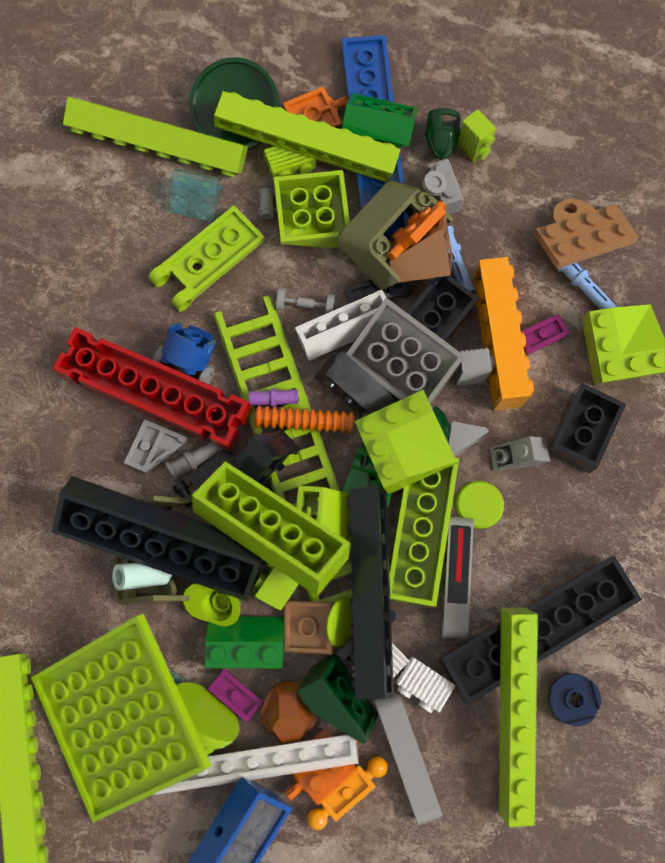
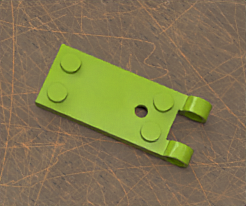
[148,205,265,312]

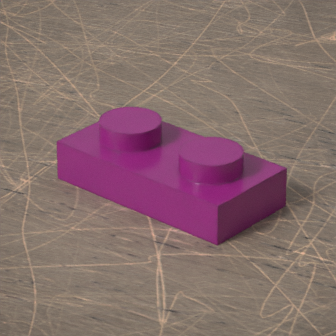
[521,314,570,356]
[208,669,264,722]

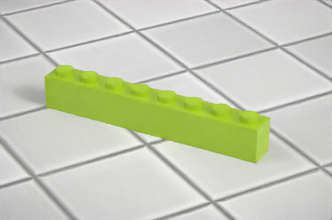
[214,91,401,183]
[63,97,248,177]
[499,607,538,827]
[0,654,48,863]

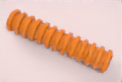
[255,405,354,434]

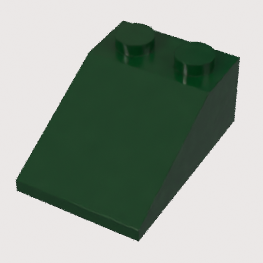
[297,653,378,744]

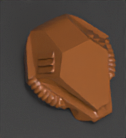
[259,680,318,745]

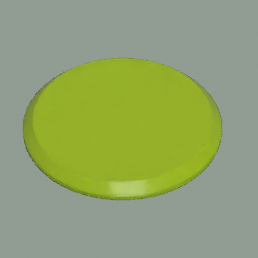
[456,481,504,529]
[327,596,353,647]

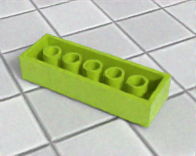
[389,458,459,608]
[192,461,351,596]

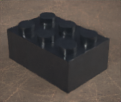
[406,276,479,342]
[548,383,626,474]

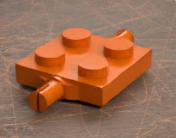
[283,86,348,129]
[387,200,446,261]
[284,728,358,806]

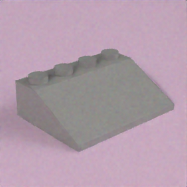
[346,298,465,405]

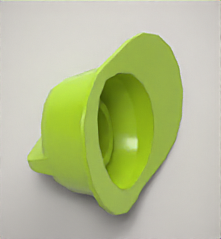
[183,583,241,627]

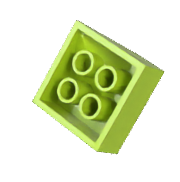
[274,170,350,248]
[581,304,665,385]
[355,390,457,494]

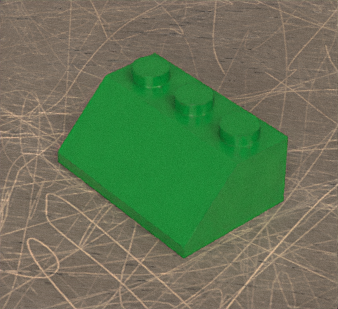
[342,93,418,148]
[205,616,284,668]

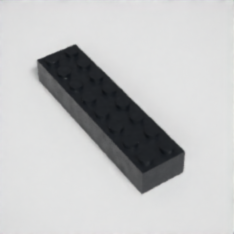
[51,476,262,601]
[438,555,642,705]

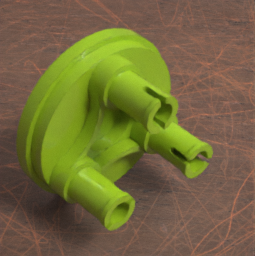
[176,682,239,757]

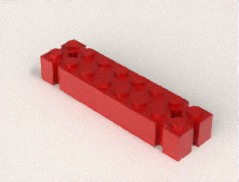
[52,327,253,453]

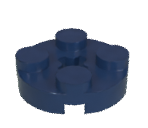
[548,673,601,726]

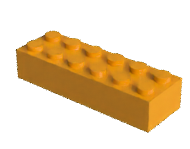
[472,257,534,411]

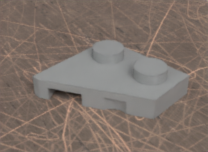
[124,419,188,474]

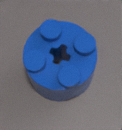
[161,323,216,375]

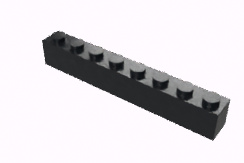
[347,486,394,699]

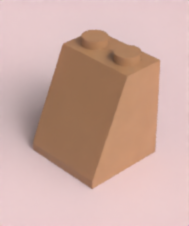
[386,213,453,283]

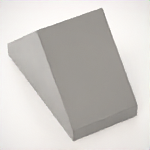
[448,421,489,457]

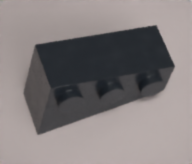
[314,352,397,418]
[233,429,301,488]

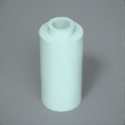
[112,562,172,590]

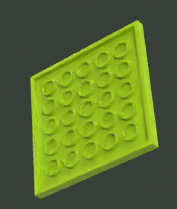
[31,614,212,823]

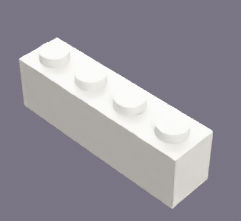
[295,290,387,361]

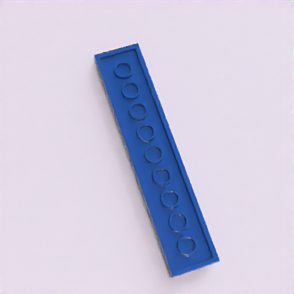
[342,35,408,242]

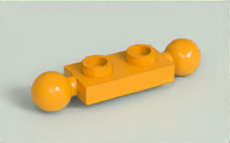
[307,756,388,830]

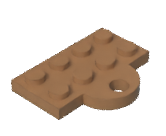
[534,199,639,269]

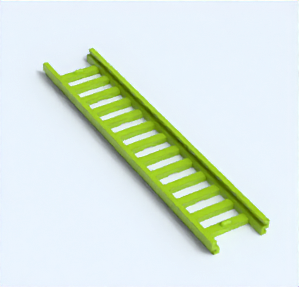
[213,295,352,602]

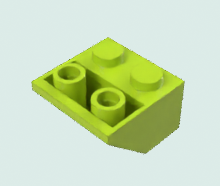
[296,486,350,541]

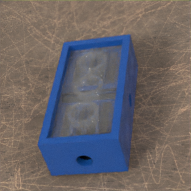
[187,776,293,863]

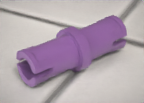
[249,388,298,407]

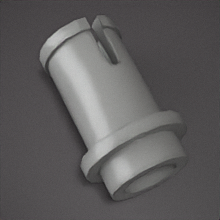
[258,188,276,220]

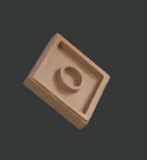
[284,600,335,655]

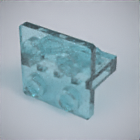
[170,168,223,222]

